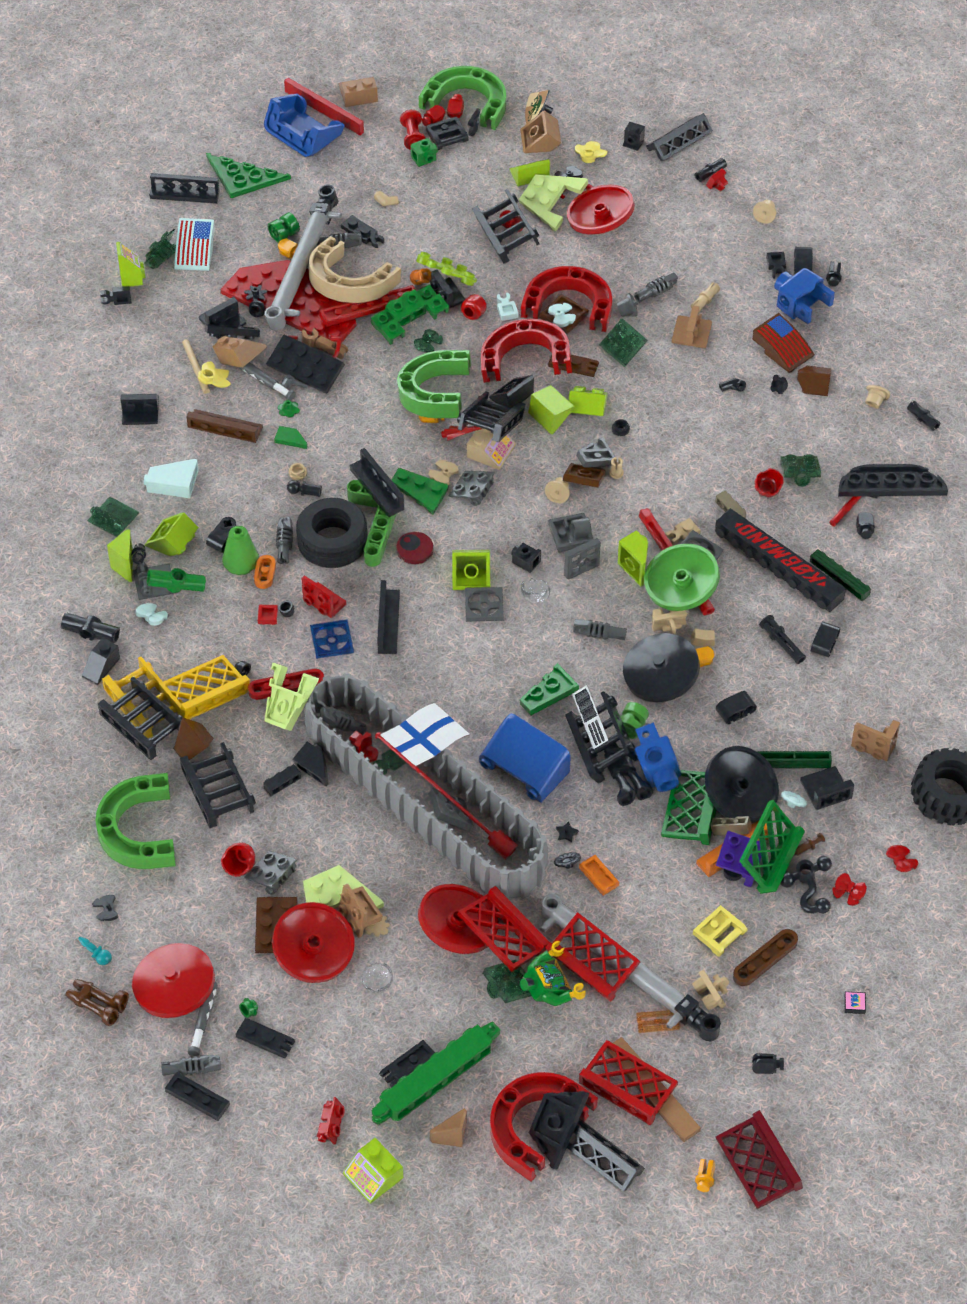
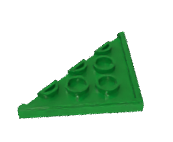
[206,153,291,198]

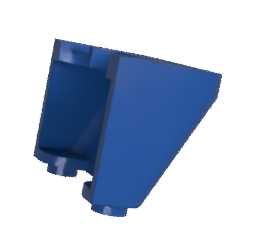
[264,93,344,157]
[479,713,571,803]

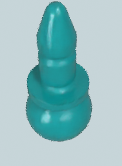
[78,936,112,965]

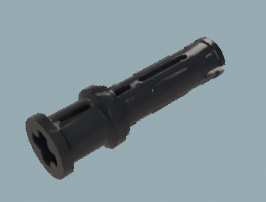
[759,615,806,665]

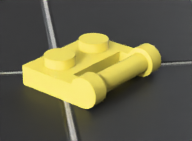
[693,905,748,957]

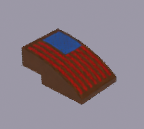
[752,312,815,373]

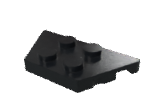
[528,1091,590,1169]

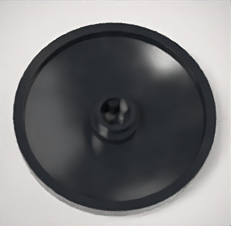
[623,633,700,702]
[705,746,779,823]

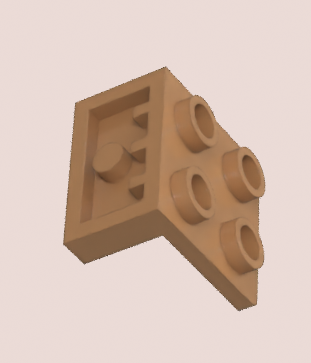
[851,720,900,761]

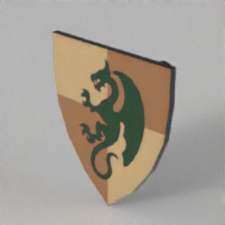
[525,90,553,124]

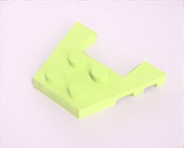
[519,174,588,231]
[265,663,319,731]
[303,865,384,909]

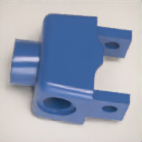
[774,268,835,324]
[635,722,681,792]

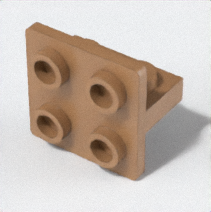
[672,305,712,348]
[338,884,383,938]

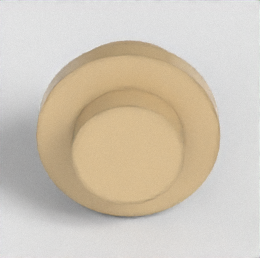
[289,463,307,480]

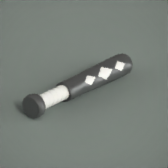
[239,362,296,401]
[188,981,218,1056]

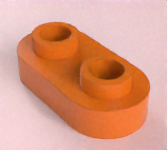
[254,555,276,589]

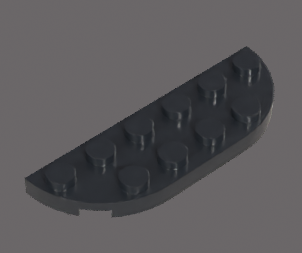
[838,464,948,497]

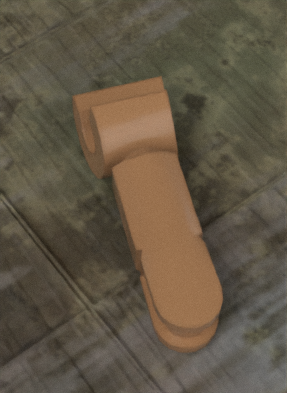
[302,329,348,359]

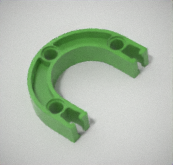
[418,66,506,130]
[397,350,472,418]
[96,773,176,869]

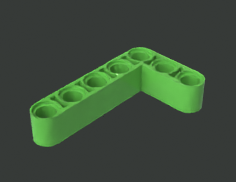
[347,480,396,567]

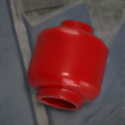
[461,294,487,320]

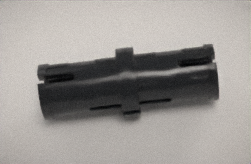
[694,158,727,182]
[907,401,941,431]
[131,543,147,564]

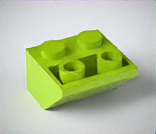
[569,386,608,416]

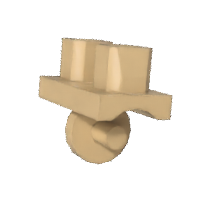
[652,608,687,635]
[692,969,729,1010]

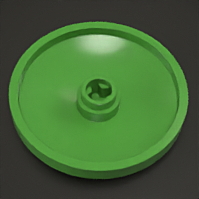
[644,544,720,611]

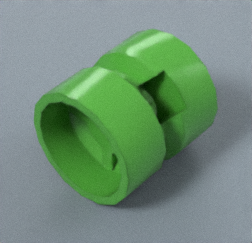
[620,702,649,739]

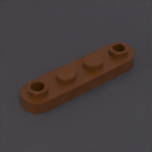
[733,929,798,986]

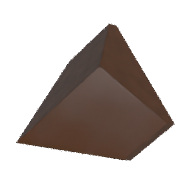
[173,717,214,760]

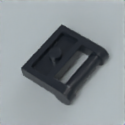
[426,116,469,150]

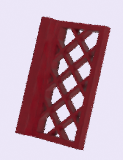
[715,1110,803,1209]

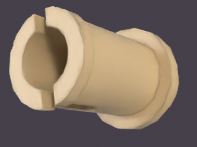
[609,457,624,479]

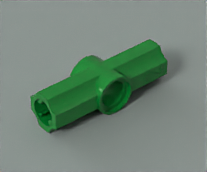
[146,568,206,593]

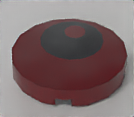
[396,532,434,565]

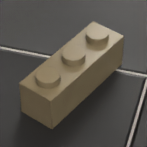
[715,491,746,519]
[711,816,752,836]

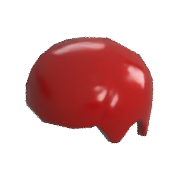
[754,468,784,497]

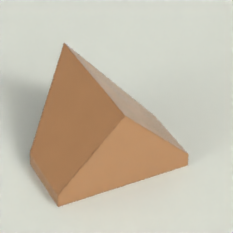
[430,1108,467,1147]

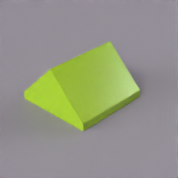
[509,159,550,186]
[528,385,575,434]
[107,530,133,582]

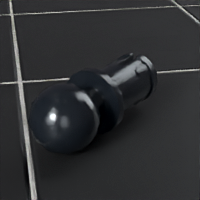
[287,480,322,497]

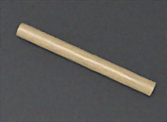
[182,339,210,394]

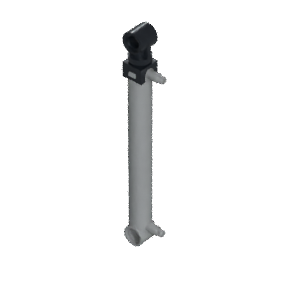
[265,184,342,331]
[540,894,721,1042]

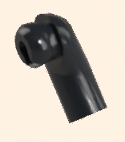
[719,378,746,392]

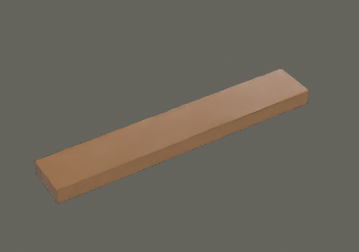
[605,1037,701,1142]

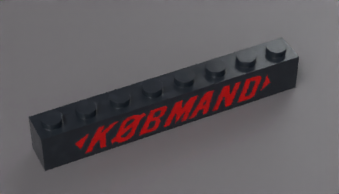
[715,508,846,612]

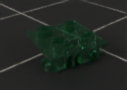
[144,229,176,269]
[87,497,139,537]

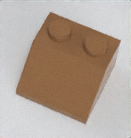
[338,77,378,107]
[520,110,561,153]
[212,336,267,368]

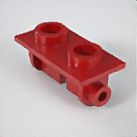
[317,1097,345,1145]

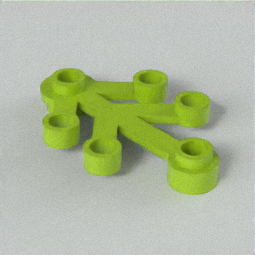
[416,251,477,286]

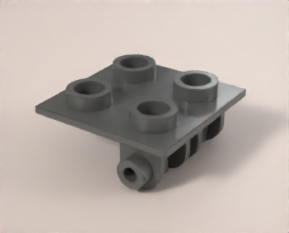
[449,471,495,506]
[133,562,175,600]
[244,850,297,894]

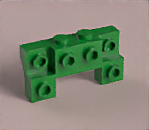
[371,285,449,345]

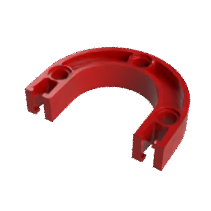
[521,266,612,332]
[481,319,572,383]
[490,1072,598,1182]

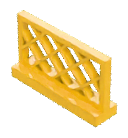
[159,655,250,719]

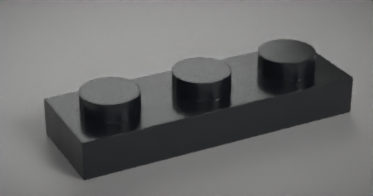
[205,324,260,340]
[165,1072,230,1121]

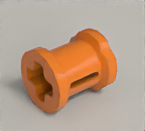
[410,268,431,285]

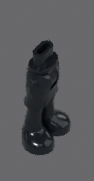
[603,743,653,806]

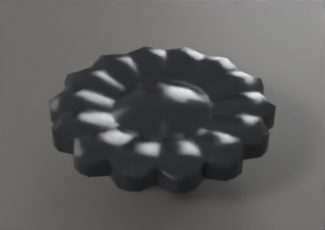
[554,852,581,869]

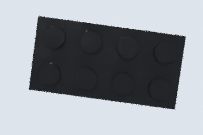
[266,334,345,394]

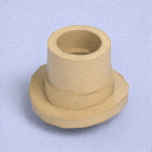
[753,200,777,224]
[865,385,890,409]
[545,477,570,504]

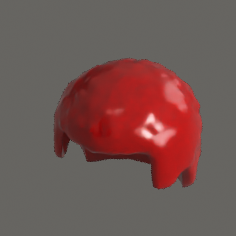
[221,842,256,877]

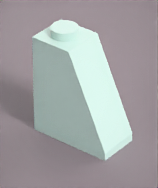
[144,459,199,498]

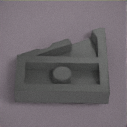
[576,437,617,467]

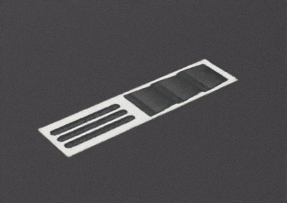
[572,685,608,749]

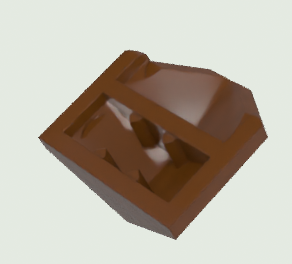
[797,365,831,396]

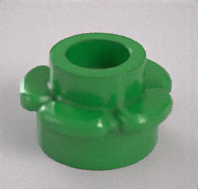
[239,998,258,1018]

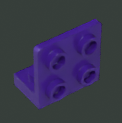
[716,831,762,887]

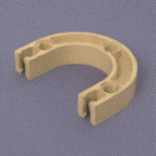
[309,236,401,303]

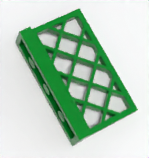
[661,770,717,846]
[740,800,805,894]

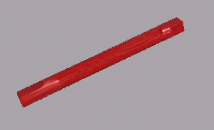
[639,508,715,616]

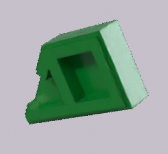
[274,426,308,449]

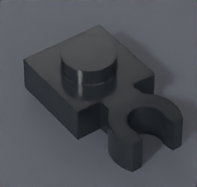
[766,252,786,279]
[100,286,132,305]

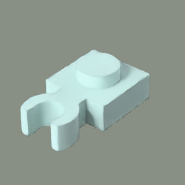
[497,293,518,321]

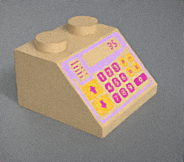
[467,429,516,470]

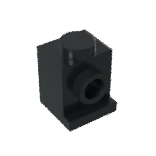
[622,122,645,151]
[511,543,541,573]

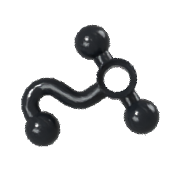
[780,856,832,914]

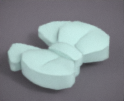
[548,303,576,327]
[136,603,168,626]

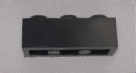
[263,764,301,796]

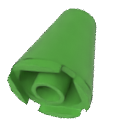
[222,526,260,575]

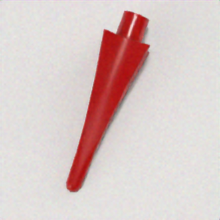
[441,426,482,441]

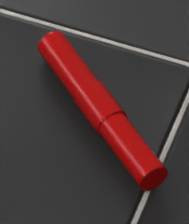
[829,496,862,527]

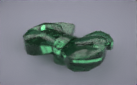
[414,329,443,353]

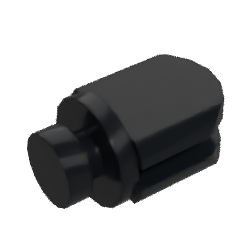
[826,261,842,287]
[856,512,875,539]
[752,1053,784,1074]

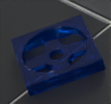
[310,619,354,659]

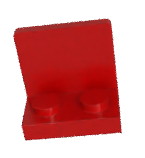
[301,575,346,618]

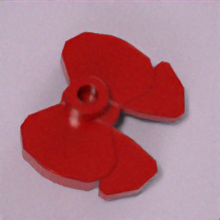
[886,845,919,872]
[832,873,867,906]

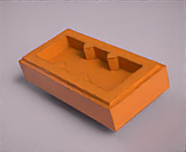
[579,854,619,896]

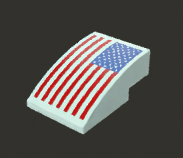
[174,218,215,271]

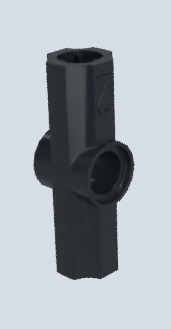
[61,612,120,643]

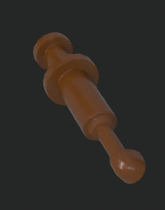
[794,833,825,856]

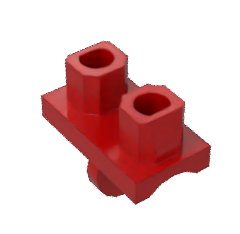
[349,731,379,762]

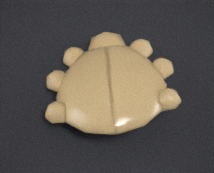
[364,916,390,937]

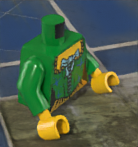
[520,941,586,1006]

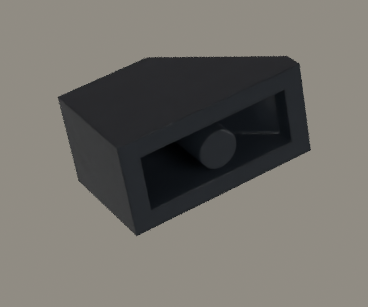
[82,638,120,685]
[293,741,329,786]

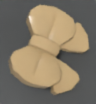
[429,460,458,485]

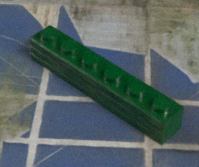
[810,549,871,601]
[757,751,832,768]

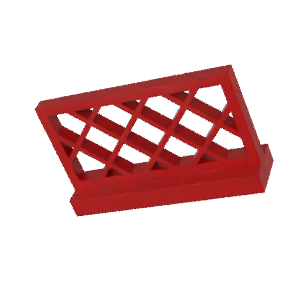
[457,886,549,972]
[545,912,640,1002]
[579,1040,678,1126]

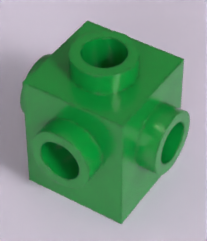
[411,138,438,167]

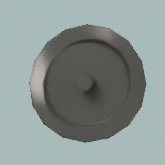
[617,293,638,317]

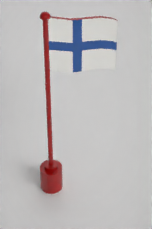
[375,703,519,860]

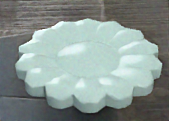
[781,791,807,808]

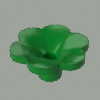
[278,400,300,418]

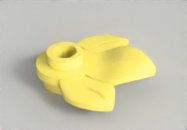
[575,141,608,163]
[198,361,231,388]

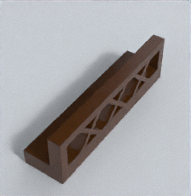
[186,409,263,443]

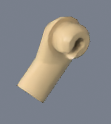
[374,191,399,206]

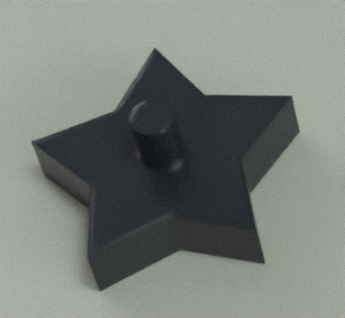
[556,821,579,842]

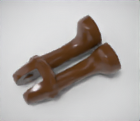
[65,979,129,1026]

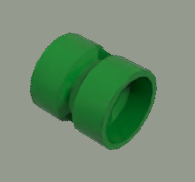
[267,212,300,243]

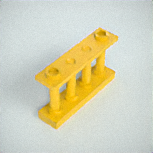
[102,656,184,738]

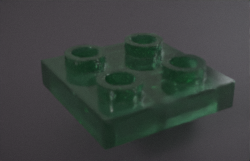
[599,318,648,367]
[780,454,821,487]
[482,960,532,1003]

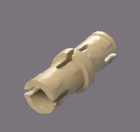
[691,282,720,312]

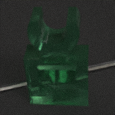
[373,749,406,775]

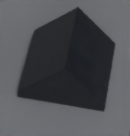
[489,375,534,408]

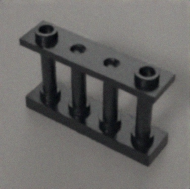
[472,188,540,264]
[457,391,526,442]
[97,677,182,760]
[565,691,638,783]
[180,742,256,828]

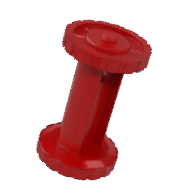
[400,109,426,150]

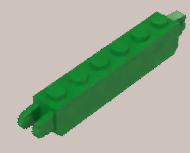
[371,1021,500,1125]

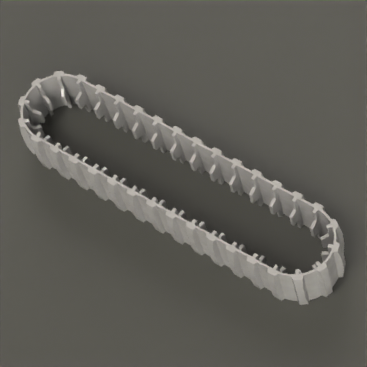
[304,673,548,899]

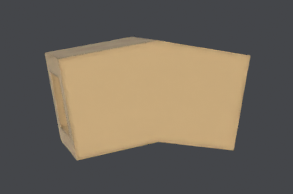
[691,628,715,646]

